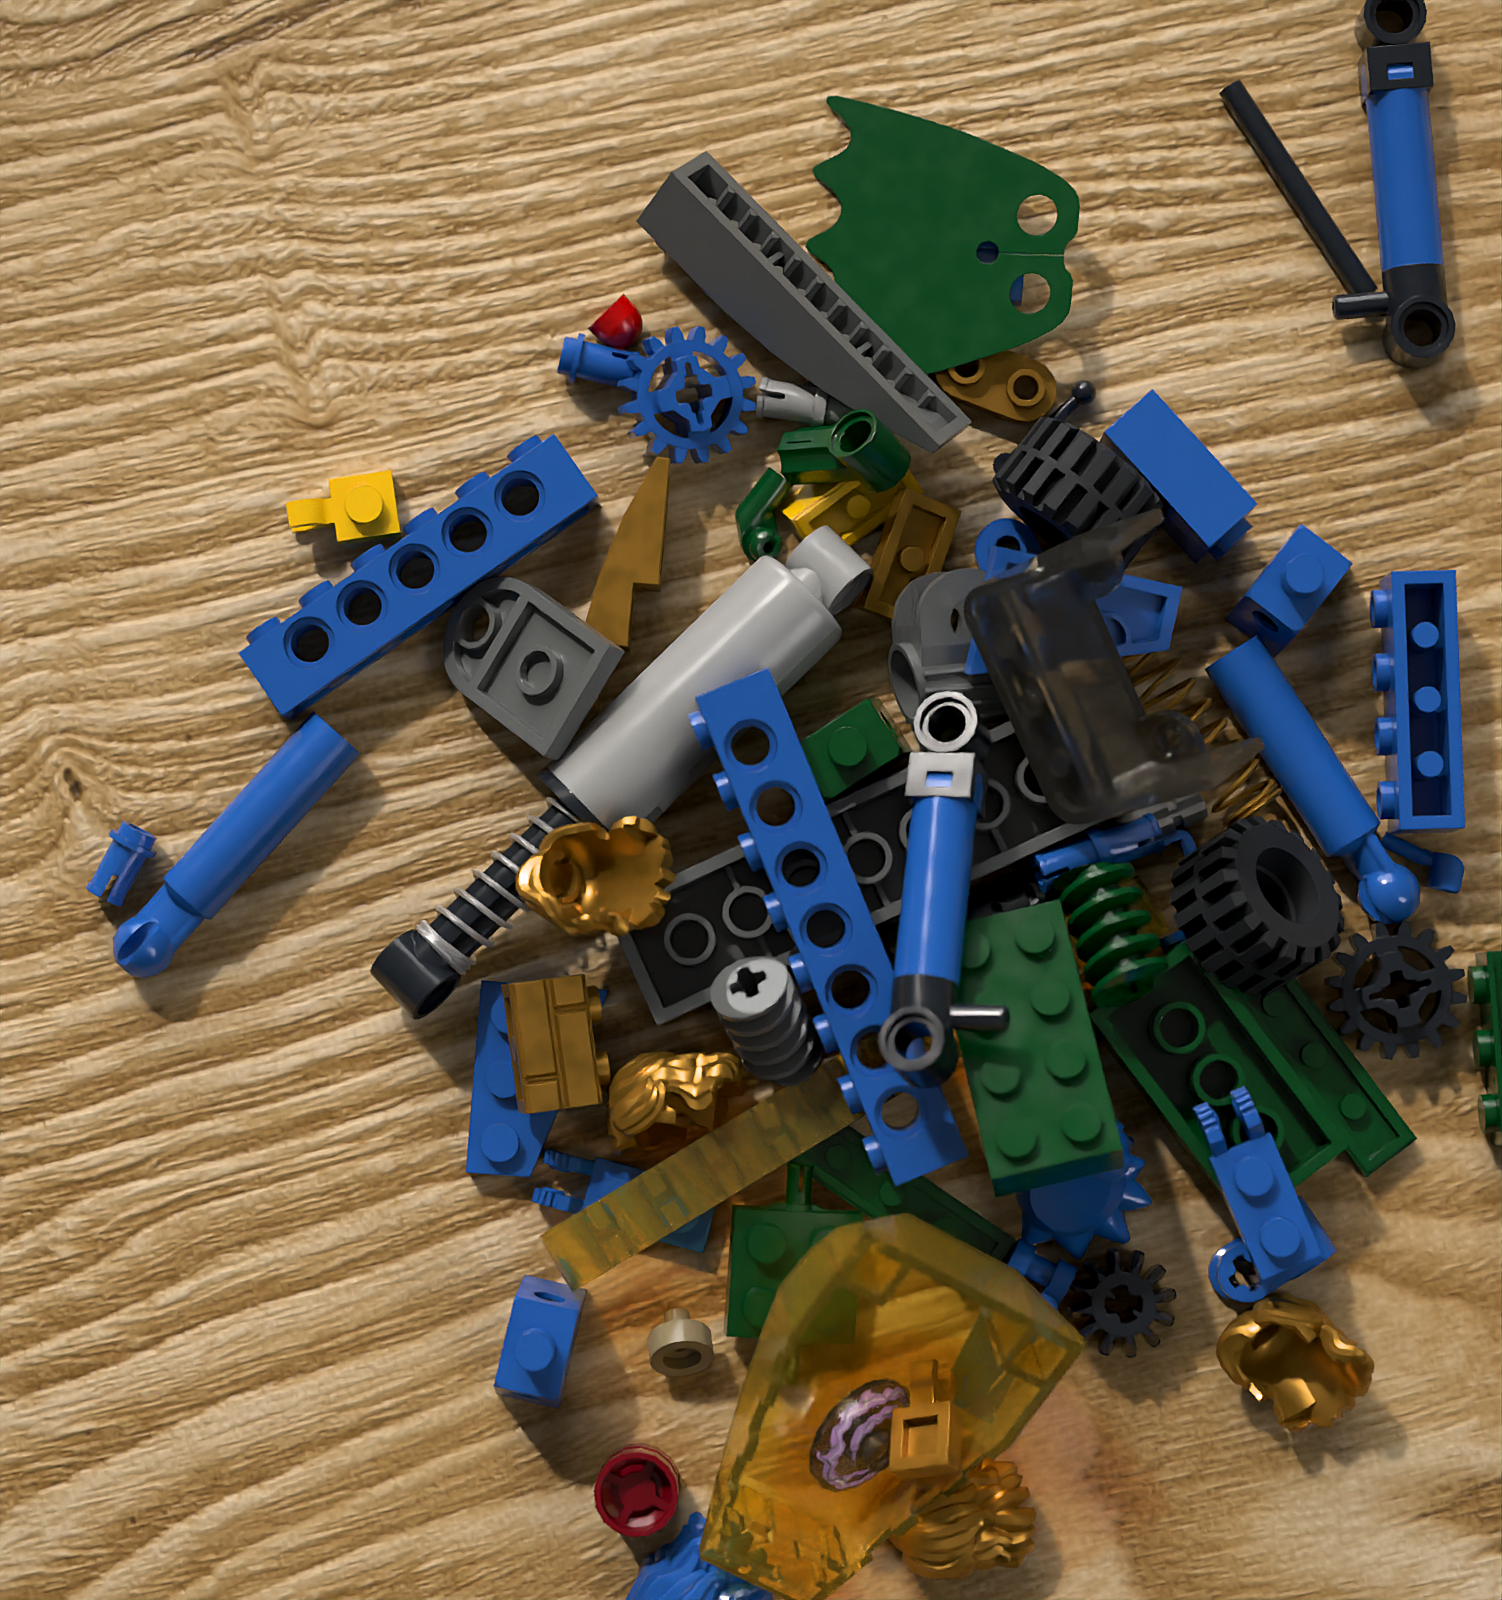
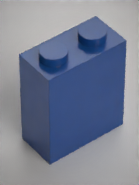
[1099,389,1257,564]

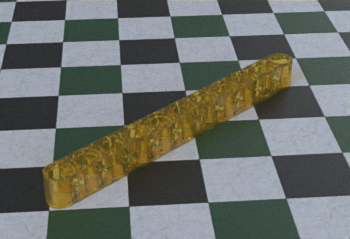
[539,875,1172,1292]

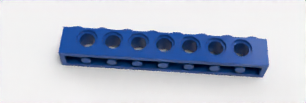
[688,667,969,1186]

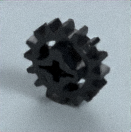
[1324,921,1467,1060]

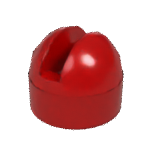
[588,294,643,349]

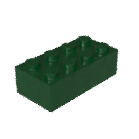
[955,899,1124,1198]
[1088,939,1350,1211]

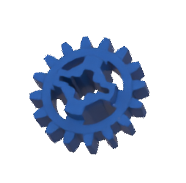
[617,326,757,465]

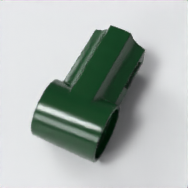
[777,409,911,493]

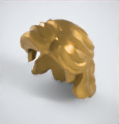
[515,816,677,936]
[605,1051,746,1157]
[1216,1293,1375,1433]
[883,1447,1037,1579]

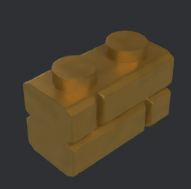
[501,974,611,1114]

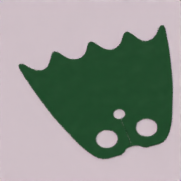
[803,95,1080,387]

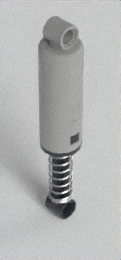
[370,525,874,1020]

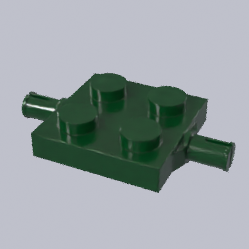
[723,1162,863,1384]

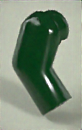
[735,467,794,562]

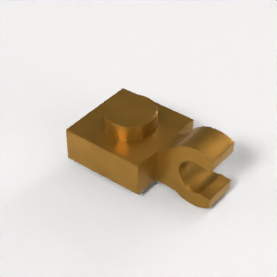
[889,1359,963,1480]

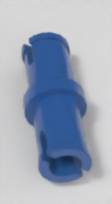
[1030,813,1165,893]

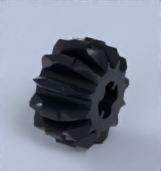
[1066,1247,1176,1358]

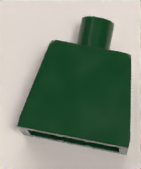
[800,698,913,805]

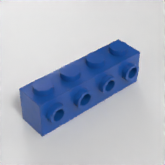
[1370,570,1465,834]

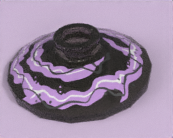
[809,1378,910,1493]

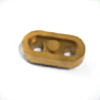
[933,350,1057,425]

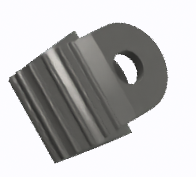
[888,568,1028,731]

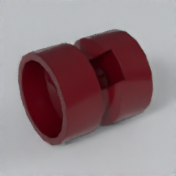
[594,1443,681,1537]

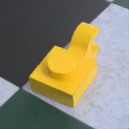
[286,470,402,545]

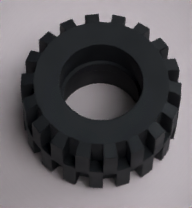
[992,417,1168,574]
[1170,816,1344,996]

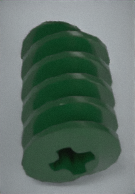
[1053,862,1168,1007]

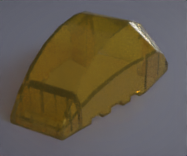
[699,1213,1086,1600]

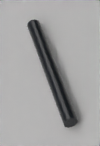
[1219,79,1379,294]

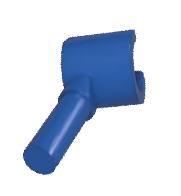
[1381,831,1464,894]

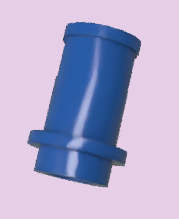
[557,333,640,388]
[85,821,157,907]

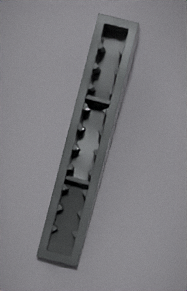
[636,151,972,454]

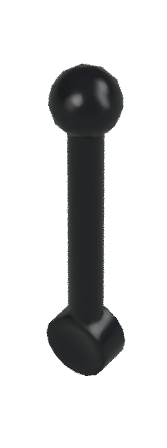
[993,380,1097,474]

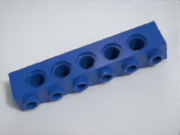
[239,434,601,721]

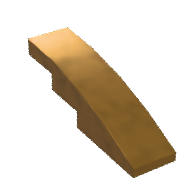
[586,457,671,713]

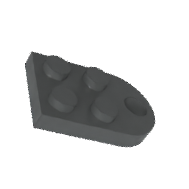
[443,577,625,761]

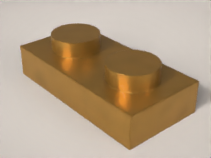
[855,488,962,622]

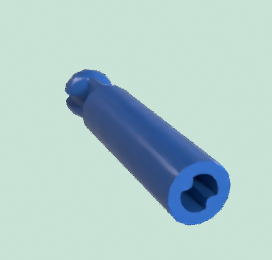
[1204,635,1421,925]
[113,711,361,978]

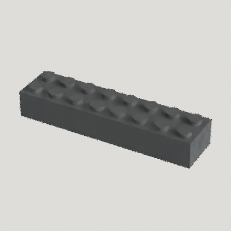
[617,691,1129,1026]

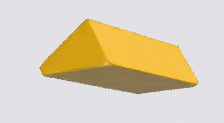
[778,469,924,547]

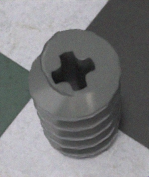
[710,956,824,1086]

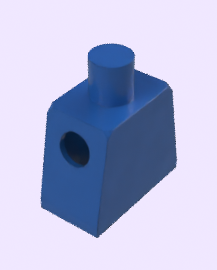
[1225,524,1353,658]
[494,1275,587,1409]

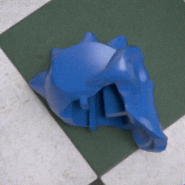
[1016,1118,1152,1260]

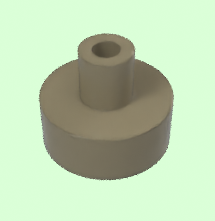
[647,1308,714,1376]

